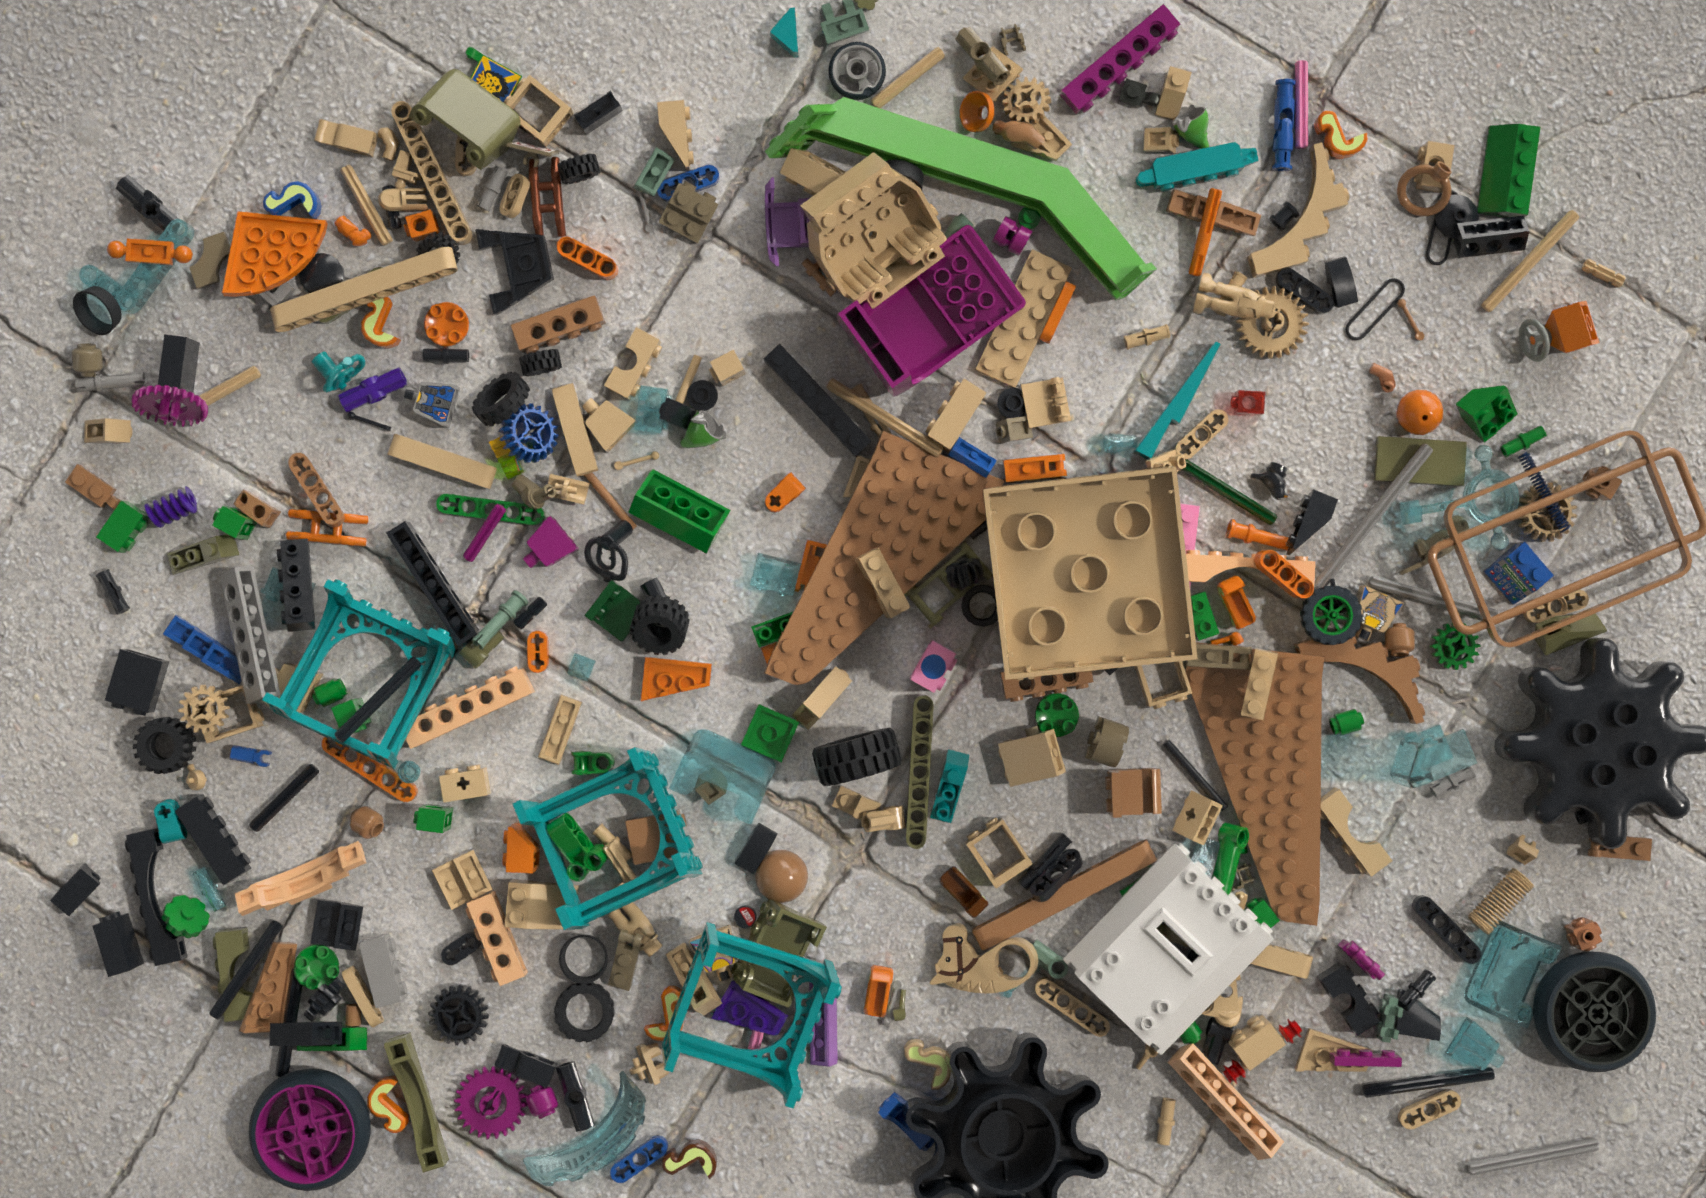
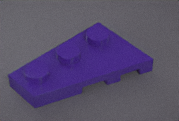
[711,980,788,1036]

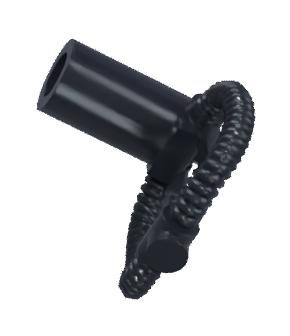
[584,520,633,582]

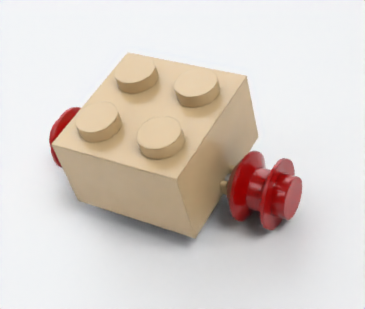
[1222,1015,1302,1084]

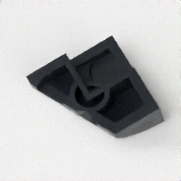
[1394,989,1441,1041]

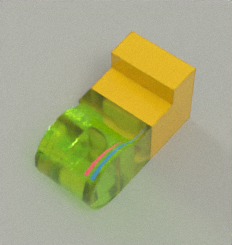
[489,435,525,480]

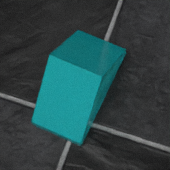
[770,7,799,58]

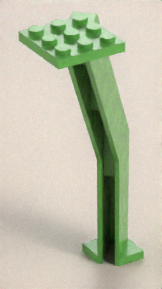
[765,97,1157,300]

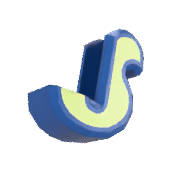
[263,181,322,219]

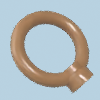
[1397,161,1452,217]

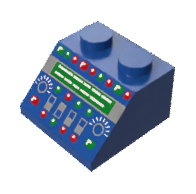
[1483,542,1554,605]

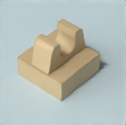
[1506,835,1539,865]

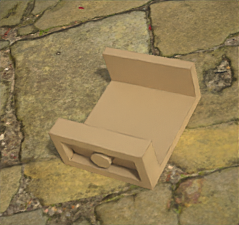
[998,729,1066,787]

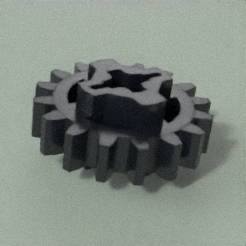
[304,978,345,1022]

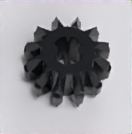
[946,558,984,589]

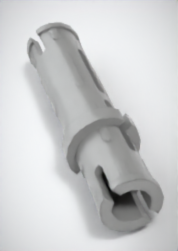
[75,372,147,392]

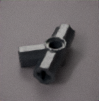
[115,175,180,234]

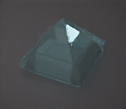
[567,653,596,682]

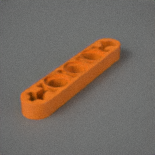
[322,737,418,802]

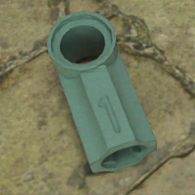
[1025,939,1068,979]

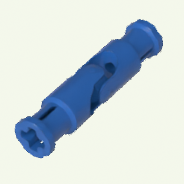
[1272,79,1296,171]

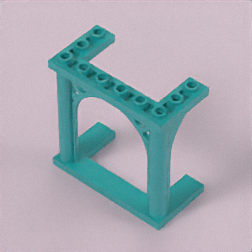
[262,579,456,769]
[512,747,703,930]
[662,922,842,1109]

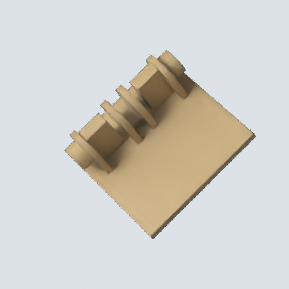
[963,46,1023,102]
[1021,377,1071,428]

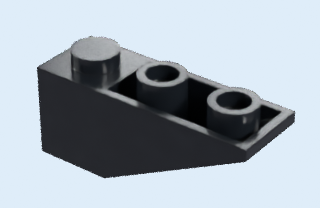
[1286,489,1338,555]

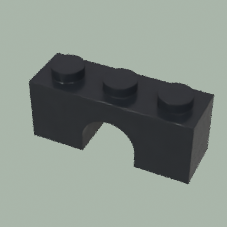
[1317,962,1380,1036]

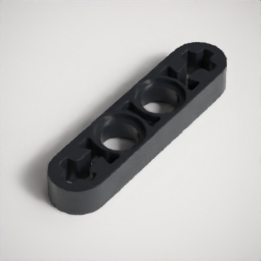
[1412,895,1481,964]

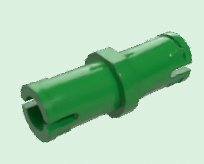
[1500,425,1547,457]

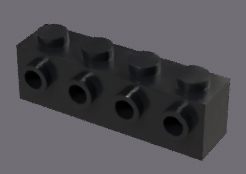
[277,538,316,632]

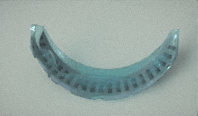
[523,1070,646,1186]

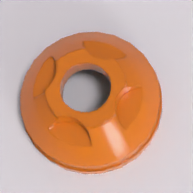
[960,91,994,132]

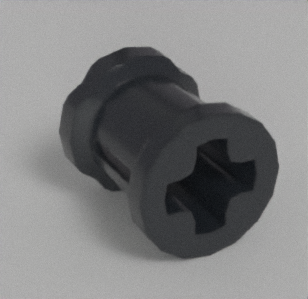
[1269,201,1299,231]

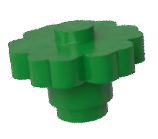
[162,895,210,938]

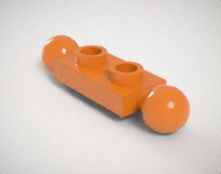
[107,238,193,266]

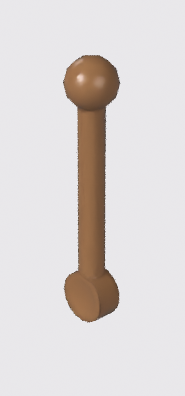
[1397,299,1424,341]

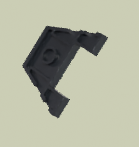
[475,229,554,315]

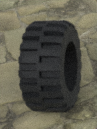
[812,728,902,786]

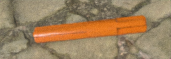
[1189,188,1222,276]

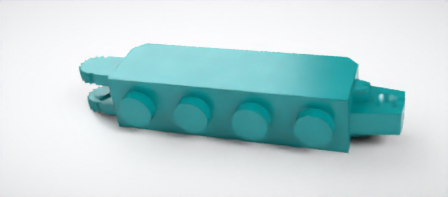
[1135,142,1259,192]

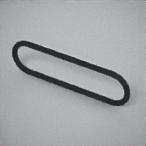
[1426,190,1458,265]
[1345,278,1405,341]

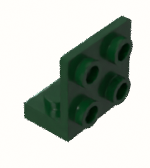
[584,580,641,642]

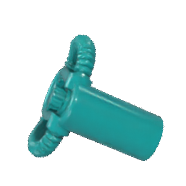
[311,351,365,393]

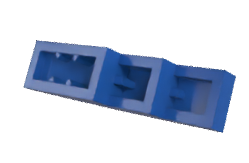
[163,614,242,685]

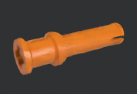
[1226,519,1289,551]

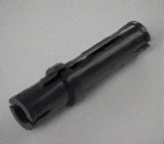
[1017,832,1072,890]

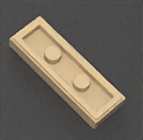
[538,694,582,765]

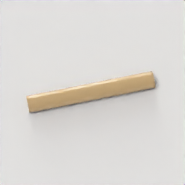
[675,355,702,404]

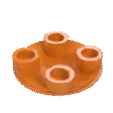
[424,302,469,346]

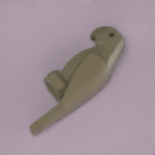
[1399,515,1469,575]

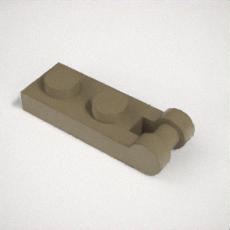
[1187,644,1252,670]
[608,929,643,991]

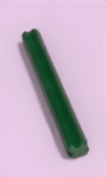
[1181,459,1277,525]

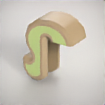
[904,1039,951,1090]

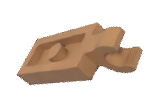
[65,464,121,510]

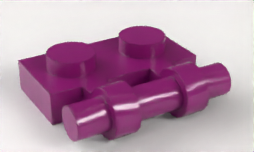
[1338,939,1385,980]

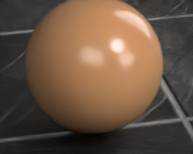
[755,850,808,903]

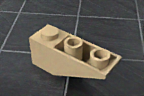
[657,100,694,171]

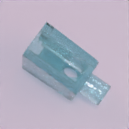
[1445,1017,1504,1070]

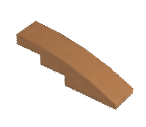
[1166,189,1261,237]

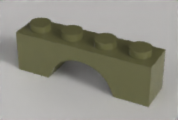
[213,927,253,1022]

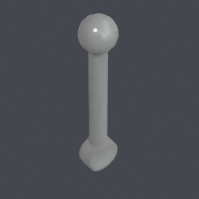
[636,190,655,233]
[881,980,902,1026]

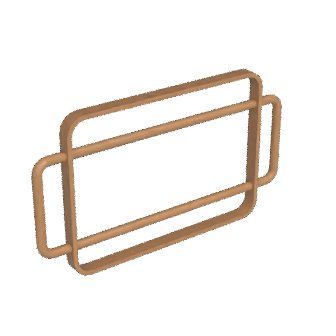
[1428,430,1706,647]

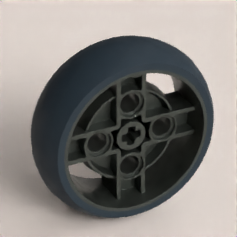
[1533,951,1656,1072]

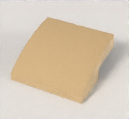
[431,850,493,910]

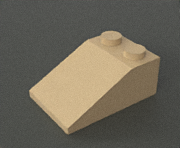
[504,879,579,930]

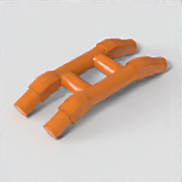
[286,509,368,547]

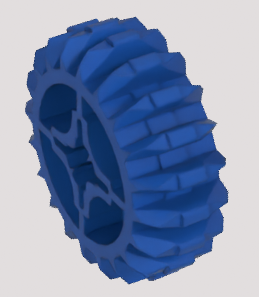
[498,403,559,463]

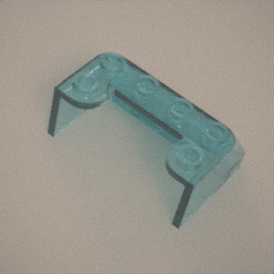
[669,729,776,825]

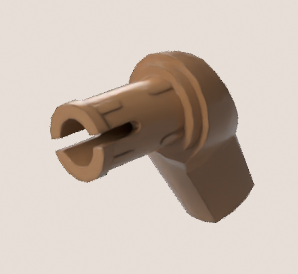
[992,120,1045,149]

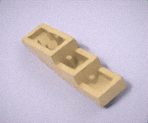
[552,383,598,477]

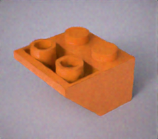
[502,823,540,873]

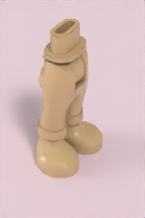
[1193,273,1275,319]
[607,881,663,957]

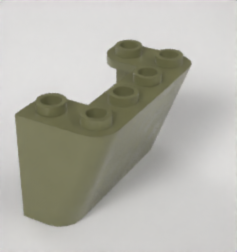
[731,899,827,1008]

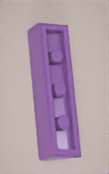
[809,982,838,1067]

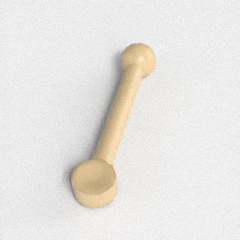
[614,451,659,470]

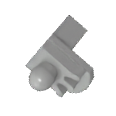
[259,282,296,314]

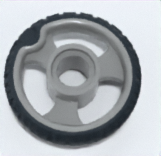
[828,42,886,100]

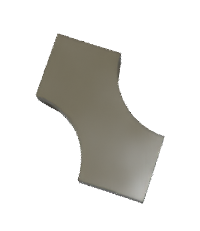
[189,232,231,289]

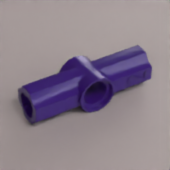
[338,367,408,413]

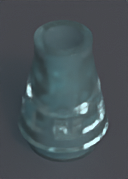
[1103,433,1137,455]
[398,761,421,783]

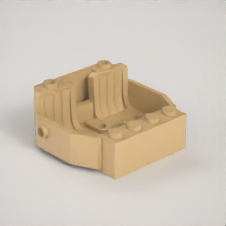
[800,152,947,309]

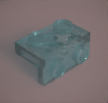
[750,553,801,596]

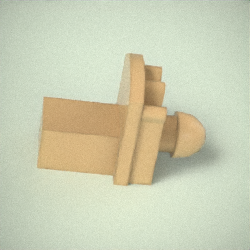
[392,150,422,189]

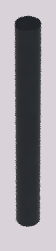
[1163,739,1228,811]

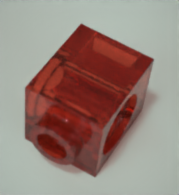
[1230,390,1265,416]

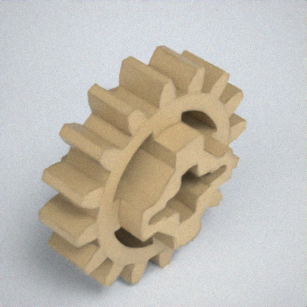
[1002,77,1051,124]
[178,685,230,734]

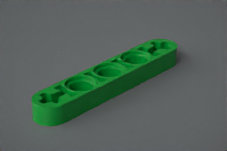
[436,494,545,525]

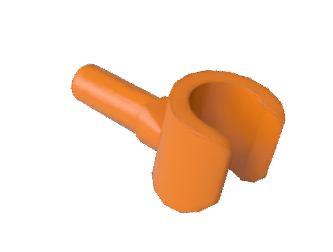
[1211,632,1244,646]

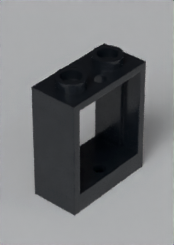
[269,1022,342,1046]

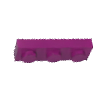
[1329,1049,1402,1067]

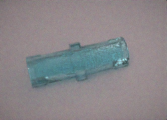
[193,867,226,912]

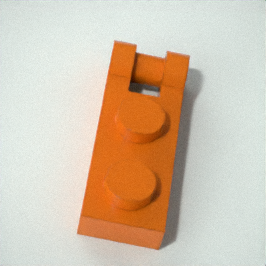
[1003,454,1067,483]

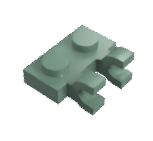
[820,0,869,46]
[1374,994,1403,1043]

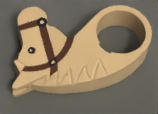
[930,923,1038,994]

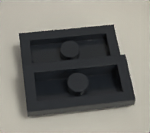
[310,898,363,951]

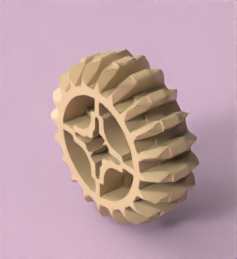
[1515,482,1577,542]

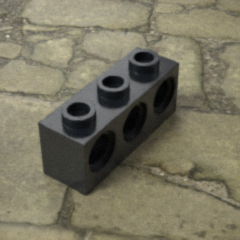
[1453,215,1529,258]

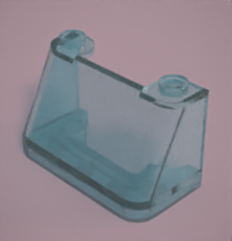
[1464,921,1562,1029]

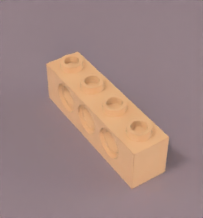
[466,891,528,986]

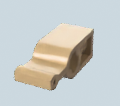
[314,119,378,157]

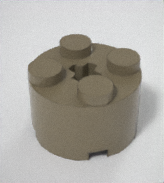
[1085,716,1129,767]

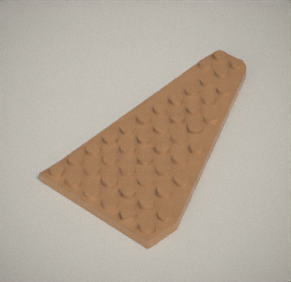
[1186,642,1324,926]

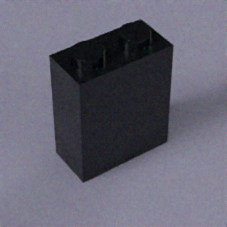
[158,334,200,392]
[105,649,170,716]
[92,911,144,977]

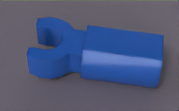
[230,745,272,767]

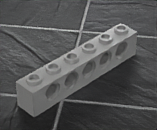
[219,566,281,704]

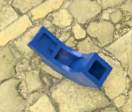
[878,1092,934,1151]

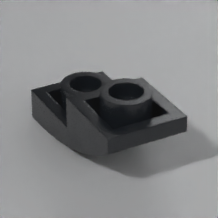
[1324,256,1358,308]
[659,397,696,430]
[734,823,778,874]

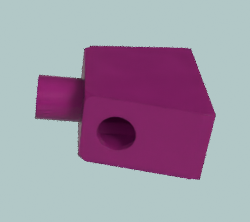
[523,516,579,568]

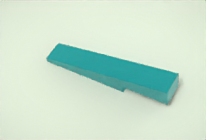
[1133,342,1221,460]

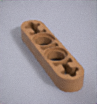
[288,453,345,527]

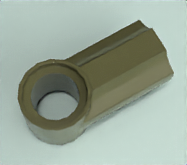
[459,631,505,669]

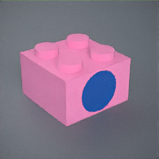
[909,640,957,693]

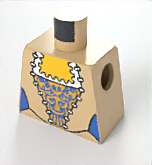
[1356,585,1404,641]

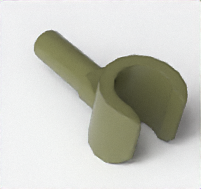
[893,989,906,1021]

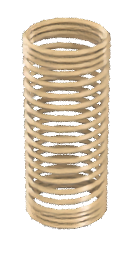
[1468,868,1534,935]

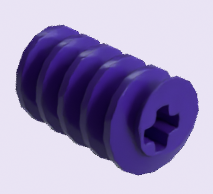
[144,486,198,528]

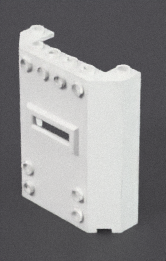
[1063,843,1274,1055]

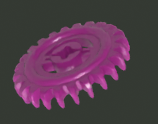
[131,385,208,427]
[454,1066,527,1140]

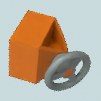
[1519,301,1600,362]

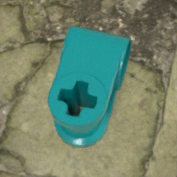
[154,799,188,844]

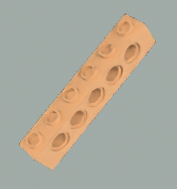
[406,666,535,749]
[1168,1043,1284,1160]

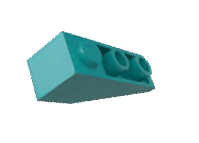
[930,749,969,823]

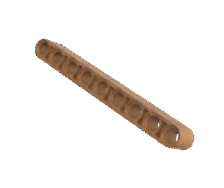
[972,839,1157,950]

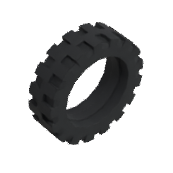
[472,372,530,426]
[554,982,615,1043]

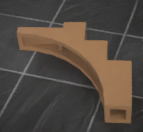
[1294,631,1425,724]

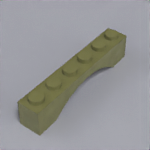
[384,1032,449,1173]

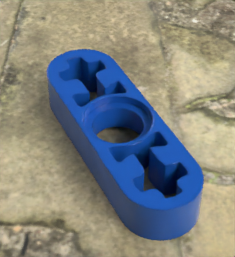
[657,165,720,202]
[610,1135,668,1183]

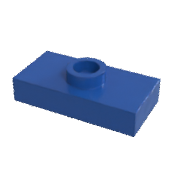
[949,437,997,478]

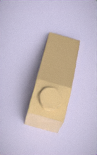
[666,943,722,1015]

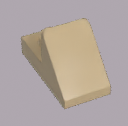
[832,785,881,820]

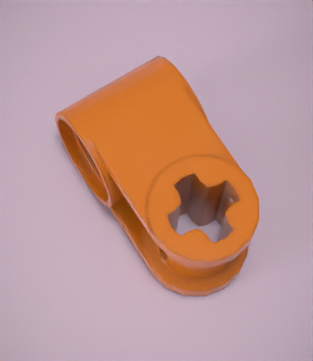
[765,472,806,513]

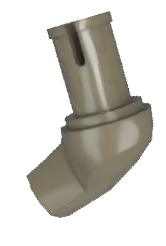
[511,474,556,509]

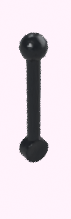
[347,412,392,431]

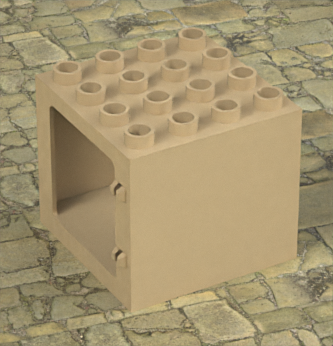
[983,466,1198,681]

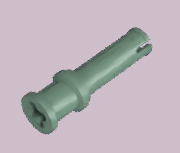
[472,590,529,649]

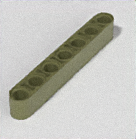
[906,695,934,849]

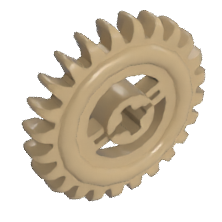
[1236,286,1309,359]

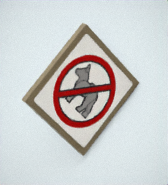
[507,141,560,167]

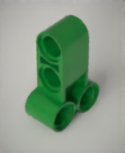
[547,813,608,882]

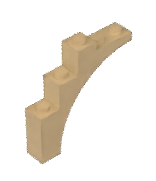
[1247,142,1349,278]

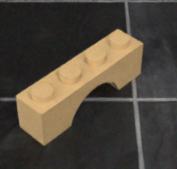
[1320,788,1393,877]

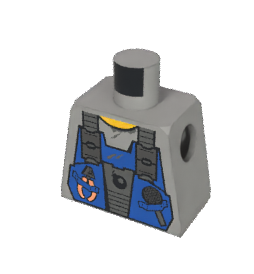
[404,382,460,428]

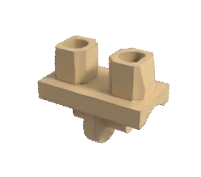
[1145,449,1186,472]
[548,474,590,505]
[629,1043,669,1085]

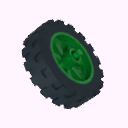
[1300,586,1363,645]

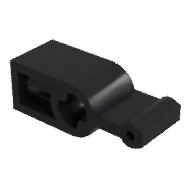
[494,1044,558,1088]

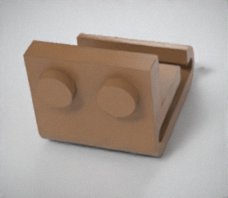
[1105,768,1162,818]

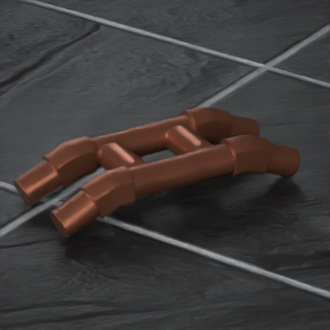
[529,157,566,237]

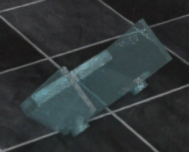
[1390,725,1477,788]

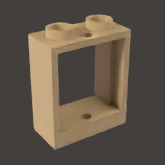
[504,75,574,147]
[1134,661,1192,709]
[200,685,264,743]
[965,817,1033,889]

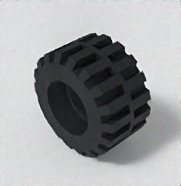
[630,595,690,655]
[133,717,197,774]

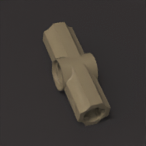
[955,27,1010,86]

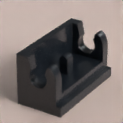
[574,90,623,135]
[50,863,101,916]

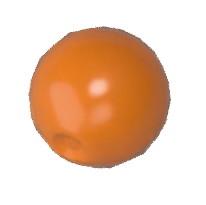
[1396,390,1443,435]

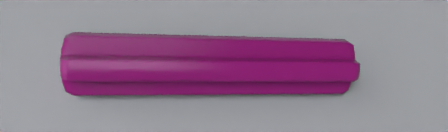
[463,504,506,562]

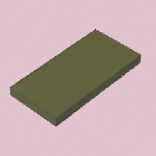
[1374,436,1467,486]

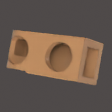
[233,489,281,528]

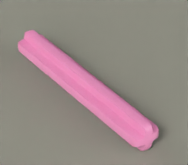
[1295,60,1308,149]

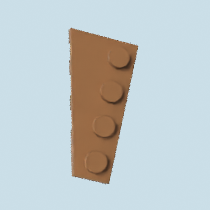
[239,942,297,1033]

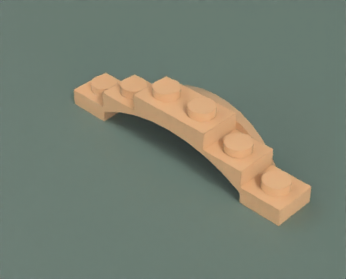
[235,841,366,916]

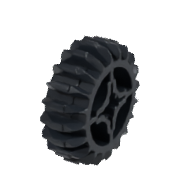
[428,984,489,1045]

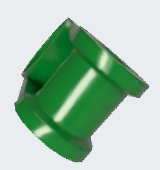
[571,751,615,775]

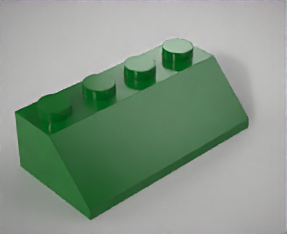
[1477,124,1541,218]
[628,469,731,554]

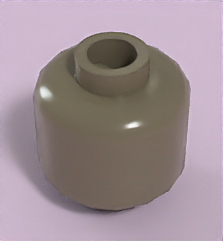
[72,343,103,377]

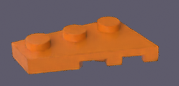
[641,657,712,701]

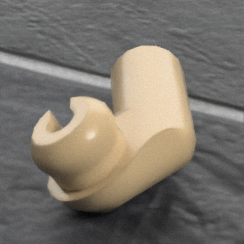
[378,127,399,161]

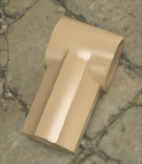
[861,805,906,832]

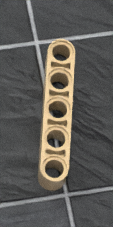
[388,433,497,489]

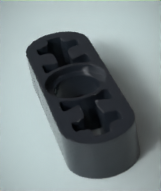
[1275,268,1334,314]
[1030,849,1083,902]

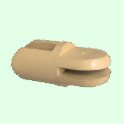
[378,188,428,211]

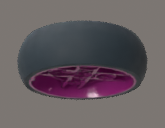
[249,1069,371,1191]

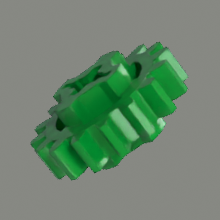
[1430,623,1481,670]

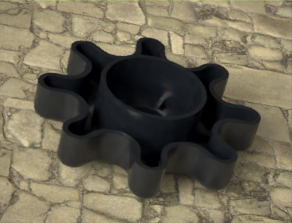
[1494,638,1706,849]
[902,1032,1109,1198]

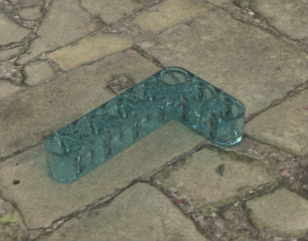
[79,219,195,314]

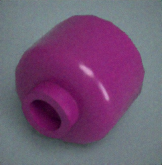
[526,1085,558,1119]

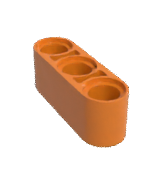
[557,236,618,280]
[1254,550,1314,598]

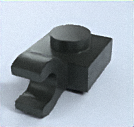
[1119,78,1160,108]

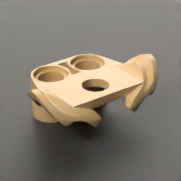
[1202,975,1243,1027]

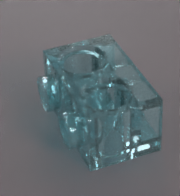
[634,385,672,435]

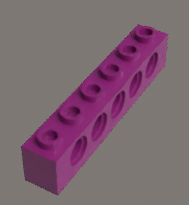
[1060,4,1181,115]

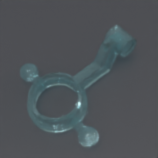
[1399,445,1519,550]

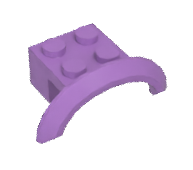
[765,177,810,267]

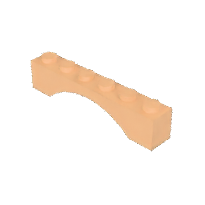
[1186,550,1316,588]

